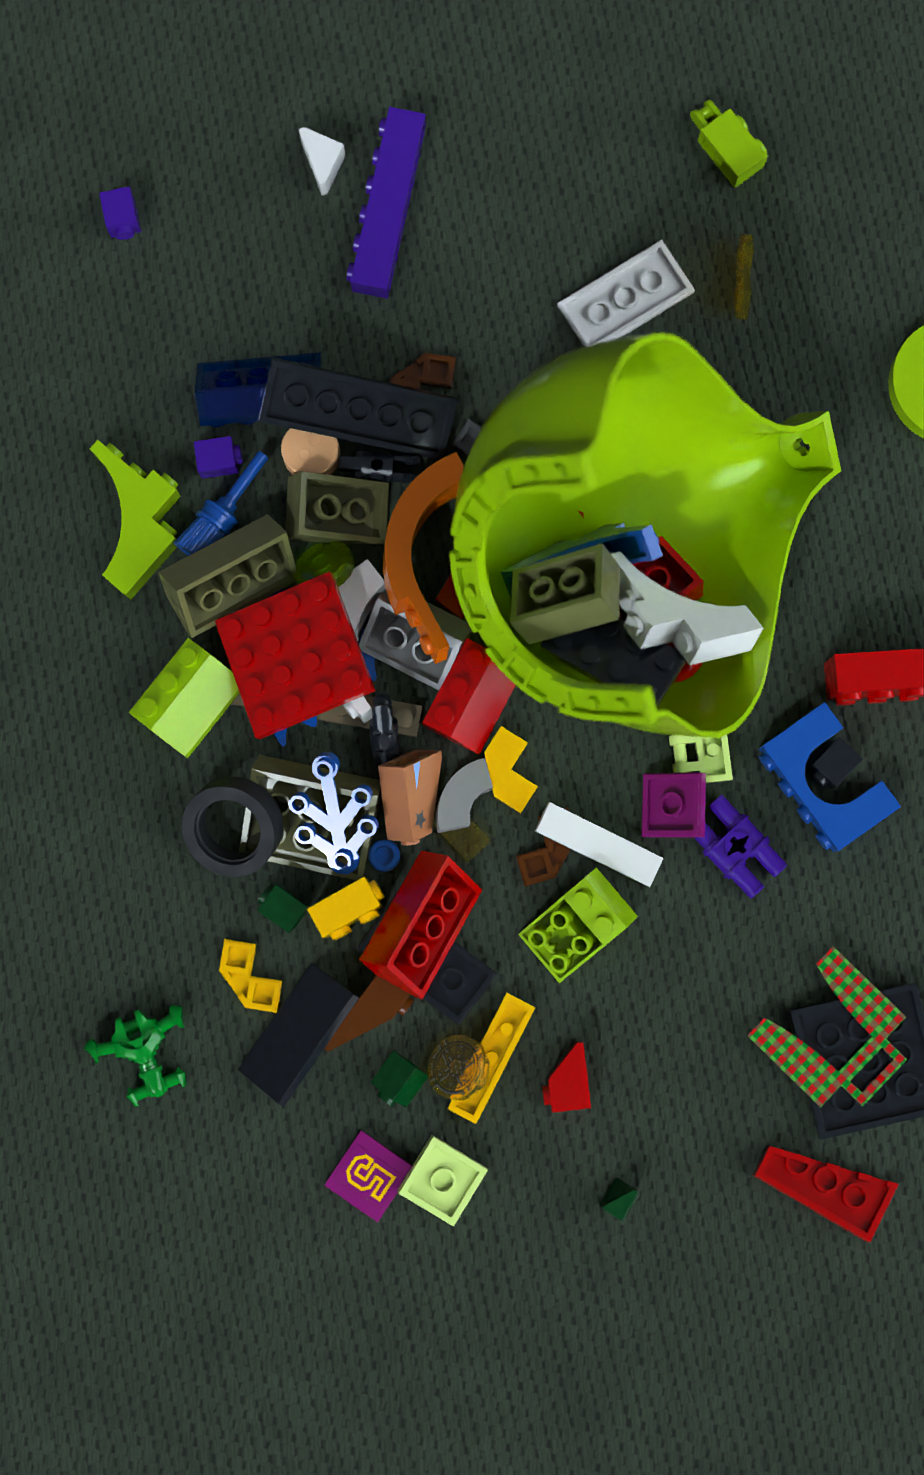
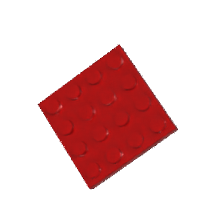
[215,571,376,739]

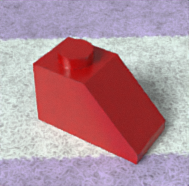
[542,1041,591,1113]

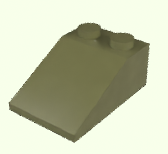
[285,471,389,545]

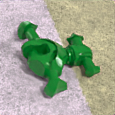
[83,1005,187,1107]

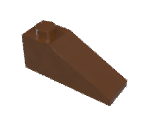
[324,975,414,1052]

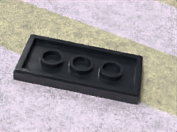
[357,900,498,1025]
[238,963,359,1106]

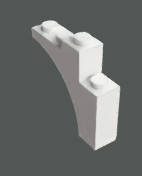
[611,552,763,665]
[336,559,386,724]

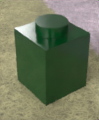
[257,884,310,934]
[370,1051,429,1108]

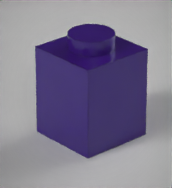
[99,186,141,240]
[194,436,243,479]

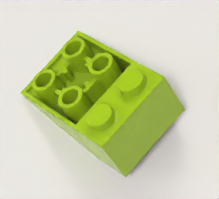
[518,868,638,983]

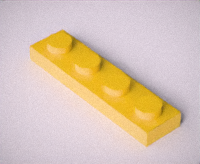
[447,993,536,1124]

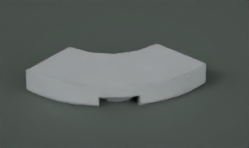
[436,758,493,833]

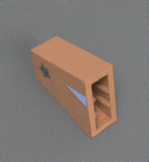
[378,749,442,846]

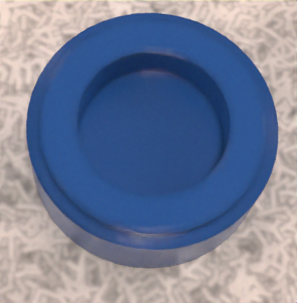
[368,839,400,872]

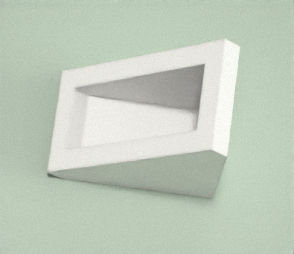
[298,127,346,195]

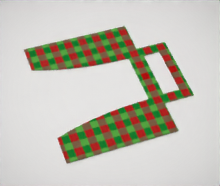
[747,946,907,1107]

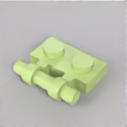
[669,735,733,783]

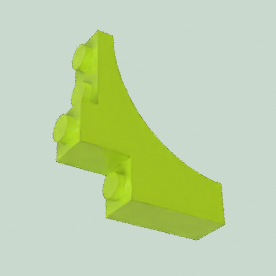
[90,440,181,600]

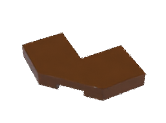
[389,353,456,389]
[516,807,571,887]

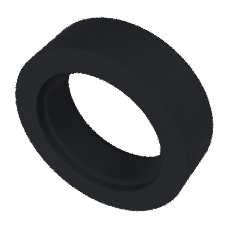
[182,776,283,877]

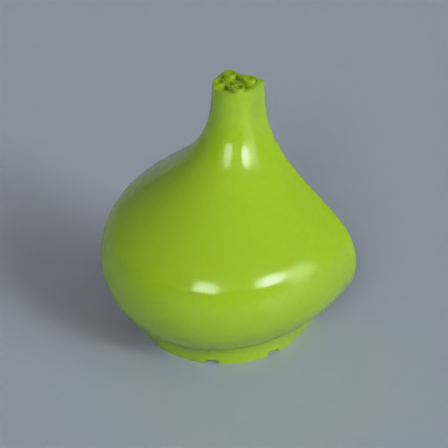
[450,333,841,738]

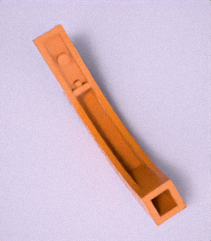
[383,452,464,664]

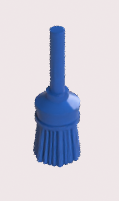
[174,451,269,556]

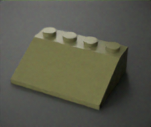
[239,755,381,880]

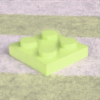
[397,1134,488,1226]

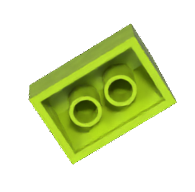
[129,638,240,758]

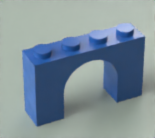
[759,702,901,853]

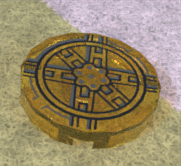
[428,1035,490,1101]

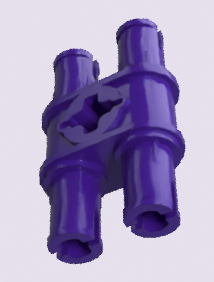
[694,794,787,899]

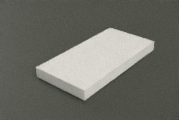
[557,240,695,347]

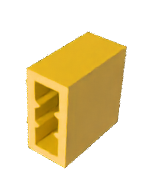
[307,877,385,941]

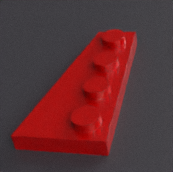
[753,1146,899,1242]

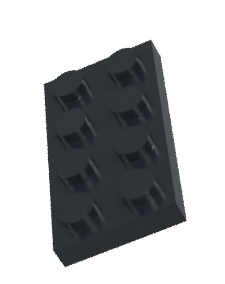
[540,617,687,708]

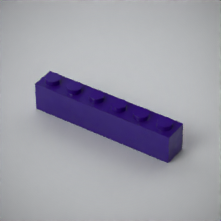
[347,107,426,299]

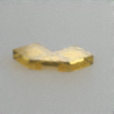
[734,234,754,320]

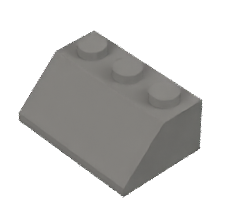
[359,589,472,690]

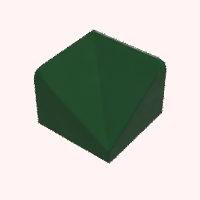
[599,1178,639,1221]

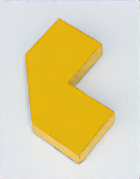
[484,726,538,814]
[219,939,283,1013]

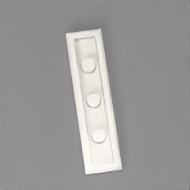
[535,802,663,887]

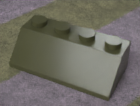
[158,514,299,638]

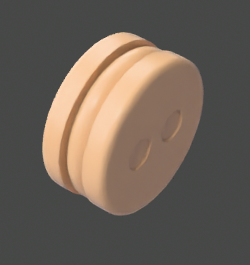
[281,428,340,475]

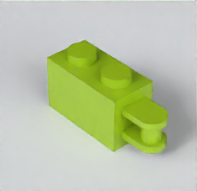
[690,99,768,188]

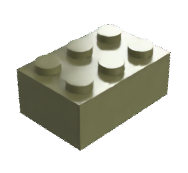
[510,543,620,645]

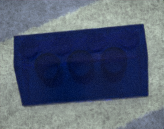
[194,352,322,427]

